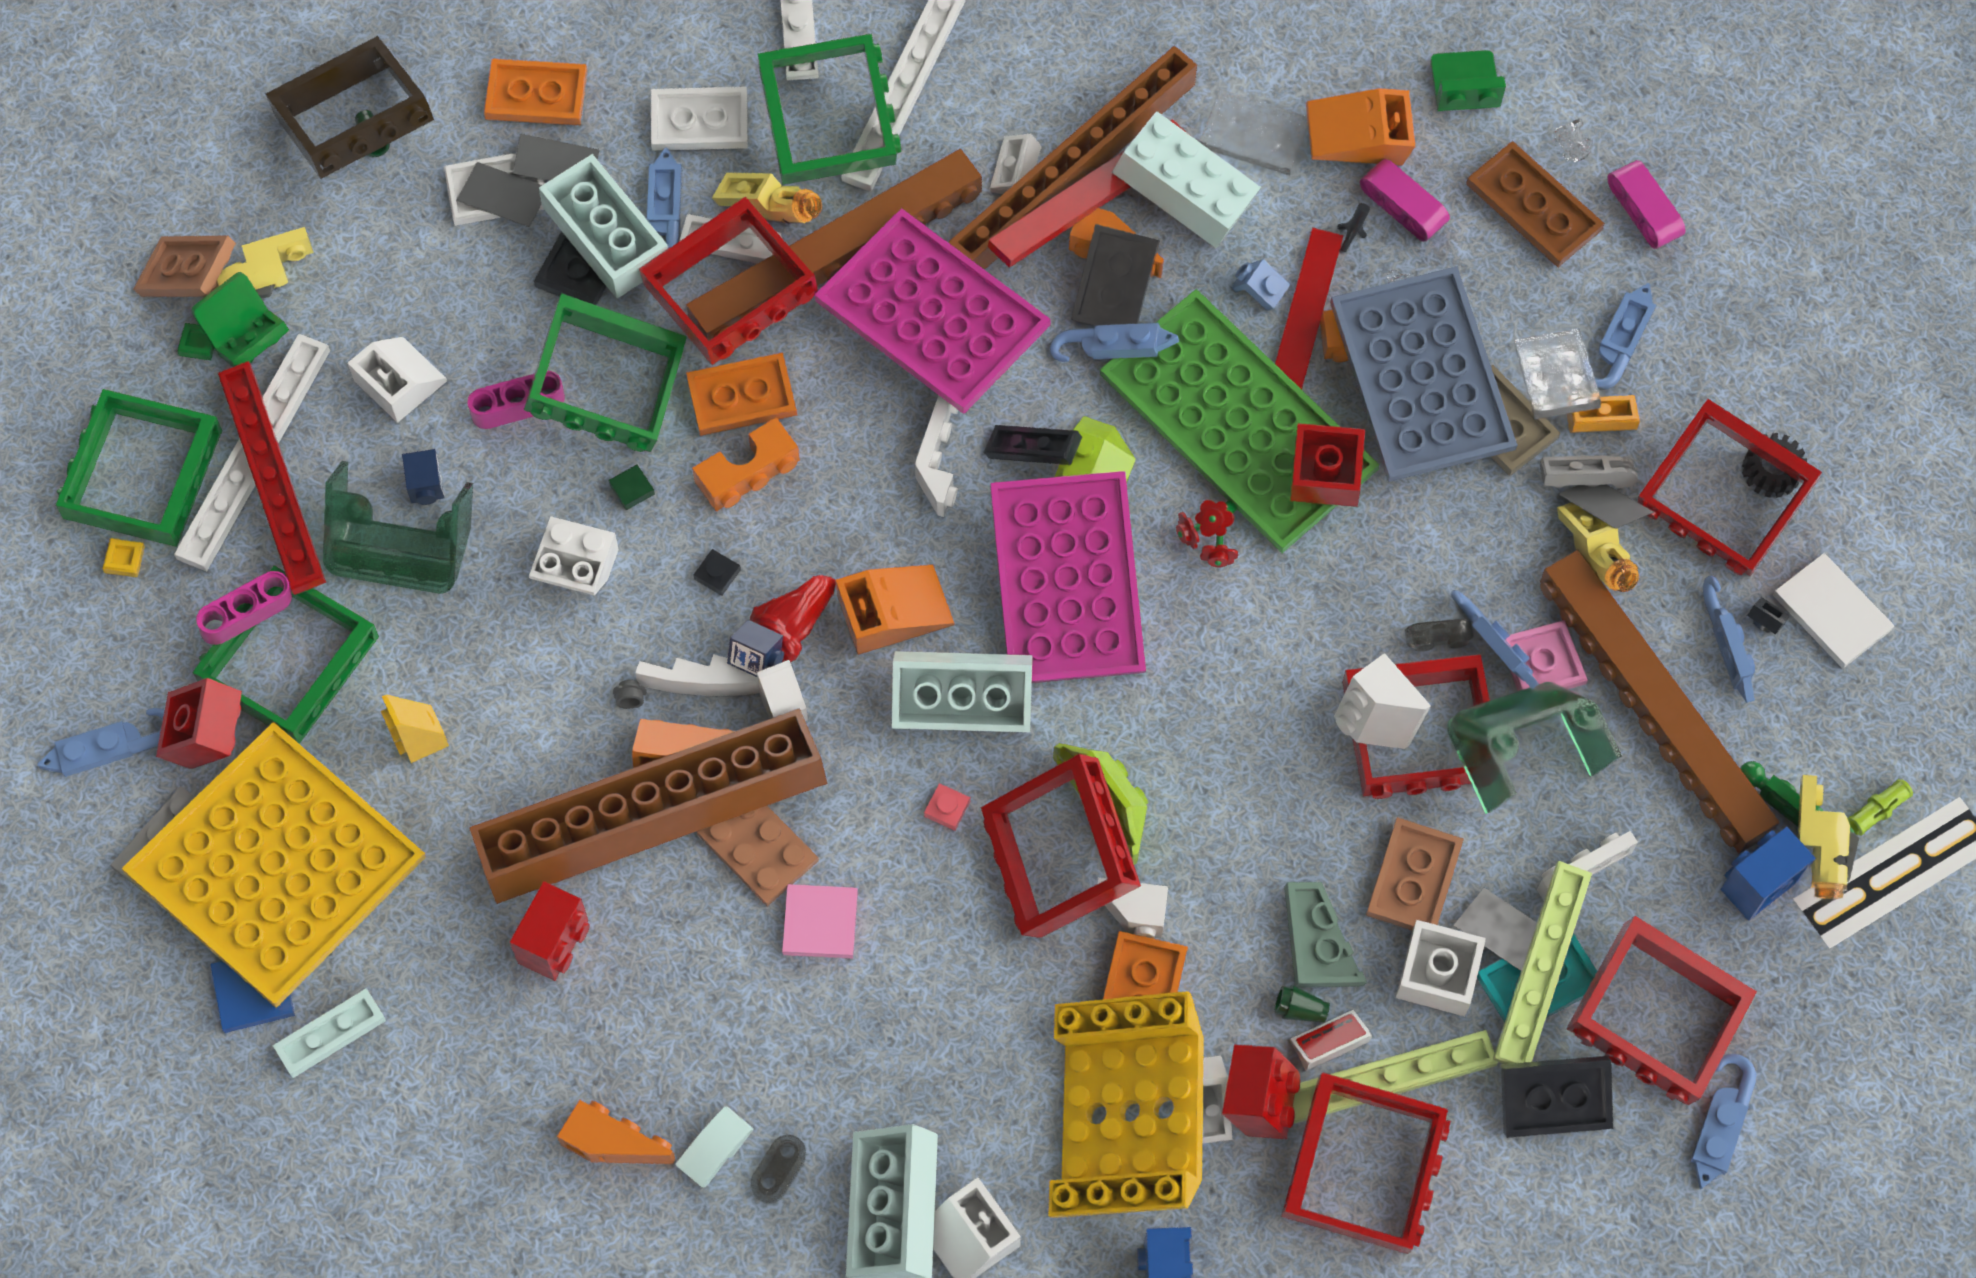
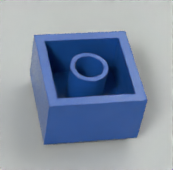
[1720,827,1816,921]

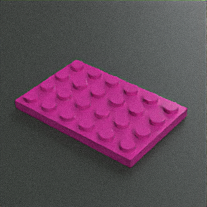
[814,208,1050,414]
[990,471,1146,683]

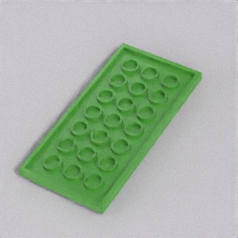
[1100,289,1380,553]

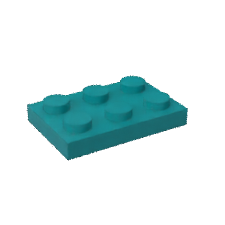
[1477,933,1597,1023]

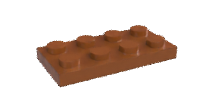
[1466,141,1605,268]

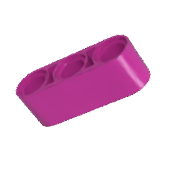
[1359,159,1450,242]
[1607,160,1686,249]
[467,370,565,429]
[196,571,292,645]

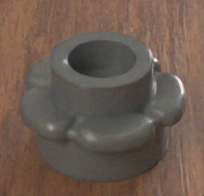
[613,680,647,709]

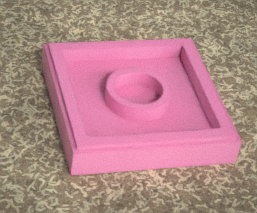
[1506,620,1588,702]
[782,884,858,959]

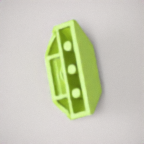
[1054,416,1136,483]
[1053,743,1148,865]

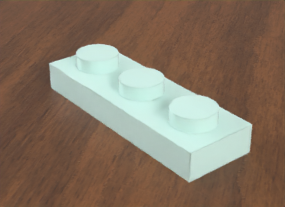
[273,988,386,1078]

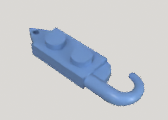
[647,147,682,249]
[1581,283,1656,390]
[1050,323,1179,362]
[1703,575,1755,703]
[1451,590,1539,690]
[37,708,164,777]
[1690,1054,1756,1189]

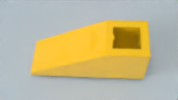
[380,695,449,763]

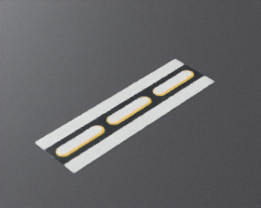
[1793,797,1976,948]

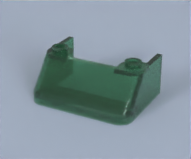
[323,461,473,594]
[1447,682,1622,814]

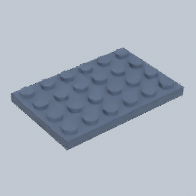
[1330,266,1518,482]

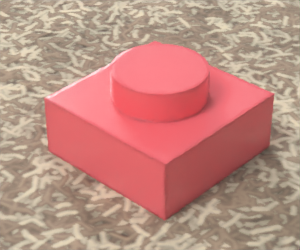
[924,783,970,831]

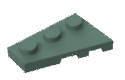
[1284,882,1367,988]

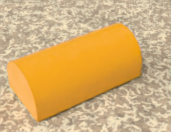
[1567,395,1640,433]

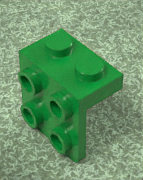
[1430,50,1506,111]
[191,272,290,367]

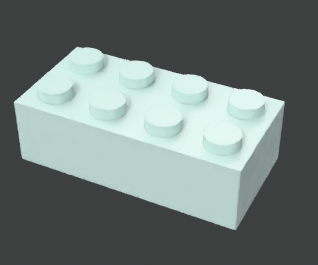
[1112,111,1261,248]
[539,154,668,299]
[892,651,1032,732]
[846,1124,938,1278]

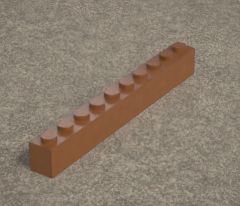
[948,45,1197,270]
[686,148,982,341]
[1540,550,1780,854]

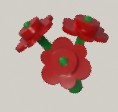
[1176,500,1238,568]

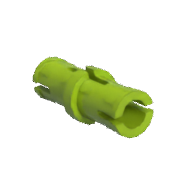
[1847,778,1913,836]

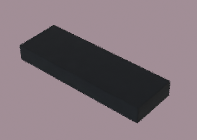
[984,425,1082,465]

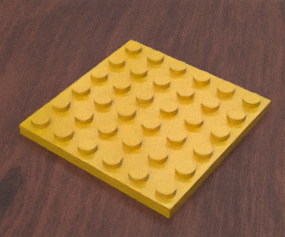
[122,722,426,1008]

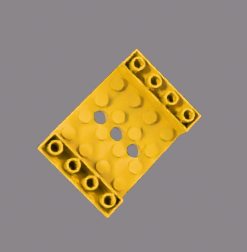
[1048,991,1204,1218]

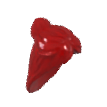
[750,575,836,663]

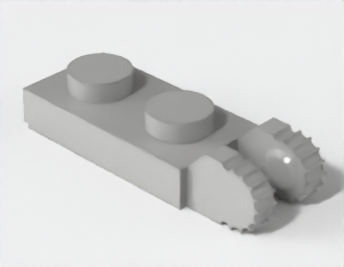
[1540,455,1638,488]

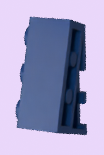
[1137,1227,1193,1278]

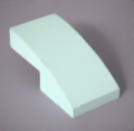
[675,1106,754,1187]

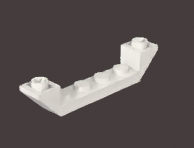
[781,0,819,80]
[915,395,958,517]

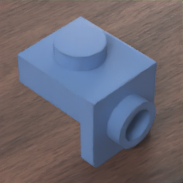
[1231,259,1290,311]

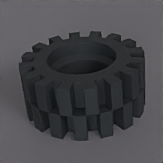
[1742,433,1807,498]

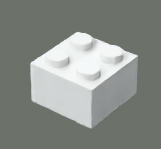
[1396,920,1486,1017]

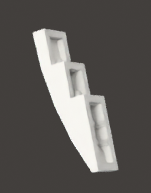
[635,654,760,696]

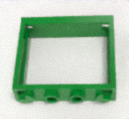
[758,33,901,185]
[524,293,687,452]
[55,389,223,547]
[193,565,379,744]

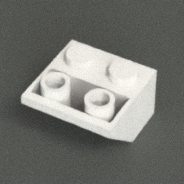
[348,337,447,423]
[529,516,619,596]
[933,1178,1021,1278]

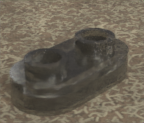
[1404,619,1474,652]
[750,1135,806,1204]

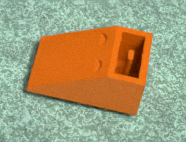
[1306,88,1416,166]
[836,564,955,655]

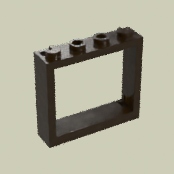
[265,36,434,179]

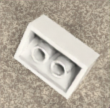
[1334,653,1431,749]

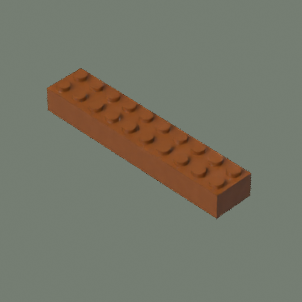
[469,708,828,904]

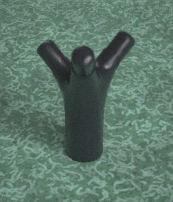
[1337,203,1370,252]

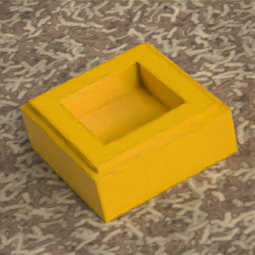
[102,538,145,577]

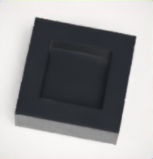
[693,549,741,596]
[1747,597,1790,635]

